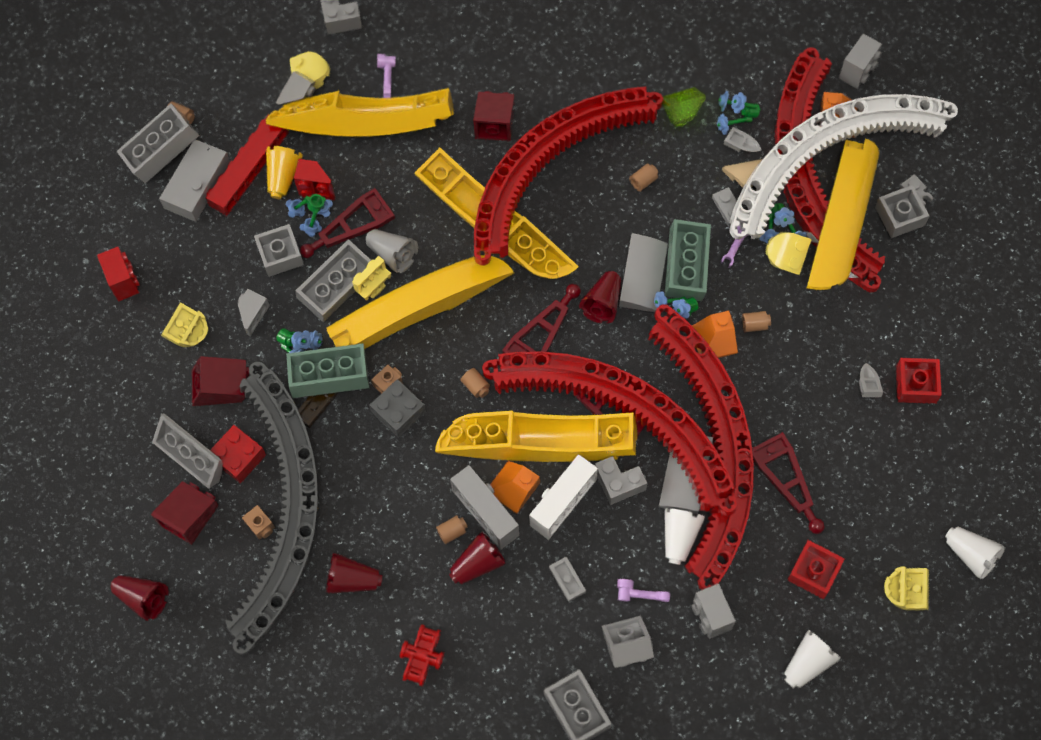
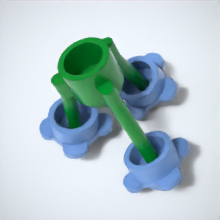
[286,194,333,237]
[277,329,322,353]

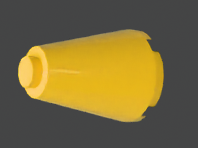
[266,146,303,199]

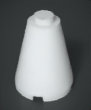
[664,508,704,565]
[945,527,1005,579]
[784,630,841,688]

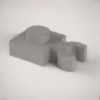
[899,174,933,207]

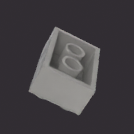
[544,669,611,740]

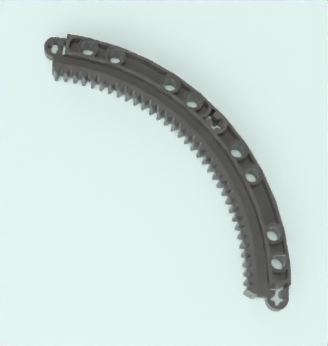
[225,362,318,655]

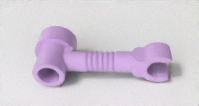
[377,54,395,98]
[721,226,748,268]
[617,579,670,602]

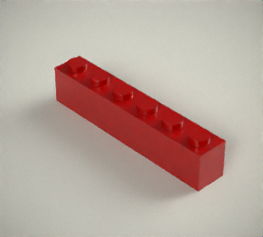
[206,114,289,216]

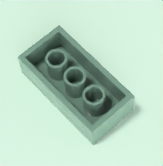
[665,219,711,301]
[286,343,369,398]

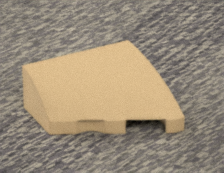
[722,159,762,188]

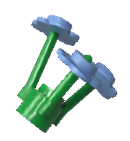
[717,91,760,135]
[759,203,807,243]
[654,291,698,319]

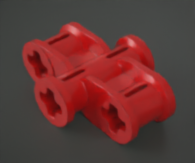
[400,624,444,687]

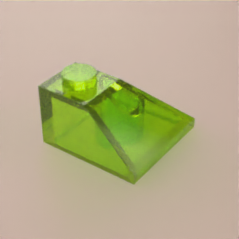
[662,87,706,126]

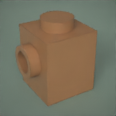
[371,365,403,394]
[242,505,275,540]

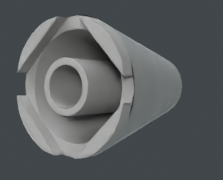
[366,229,418,273]

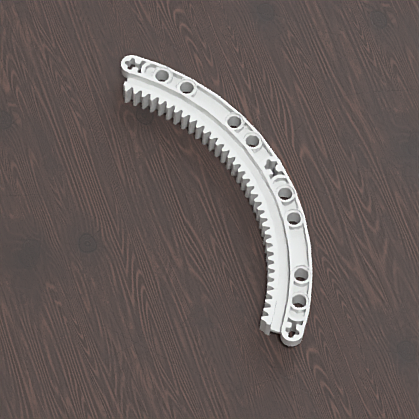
[729,94,958,239]

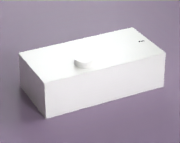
[529,454,598,540]

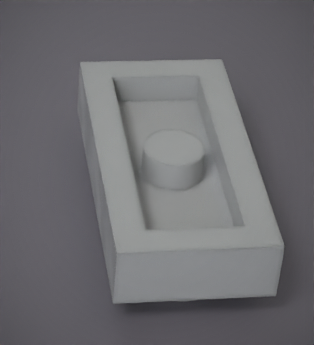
[712,187,737,227]
[549,557,586,602]

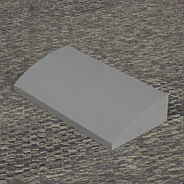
[619,233,668,312]
[152,413,223,489]
[659,436,713,515]

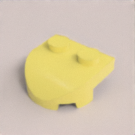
[290,52,330,89]
[766,232,811,275]
[352,256,391,300]
[161,302,208,347]
[884,567,929,610]

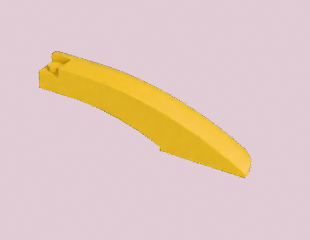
[266,88,454,136]
[807,139,879,290]
[414,148,579,279]
[326,255,514,349]
[435,411,637,462]

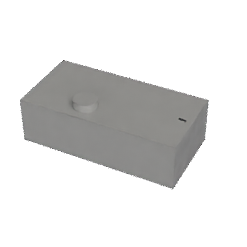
[117,103,200,183]
[159,139,230,222]
[295,239,371,322]
[450,465,519,550]

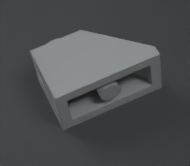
[276,71,316,104]
[238,289,270,336]

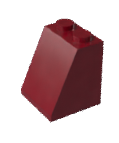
[473,91,515,141]
[192,356,249,406]
[151,481,219,545]

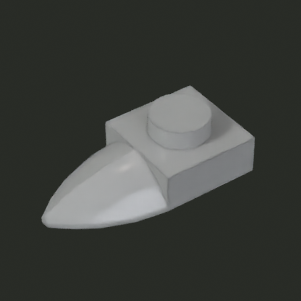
[724,127,761,152]
[859,363,883,397]

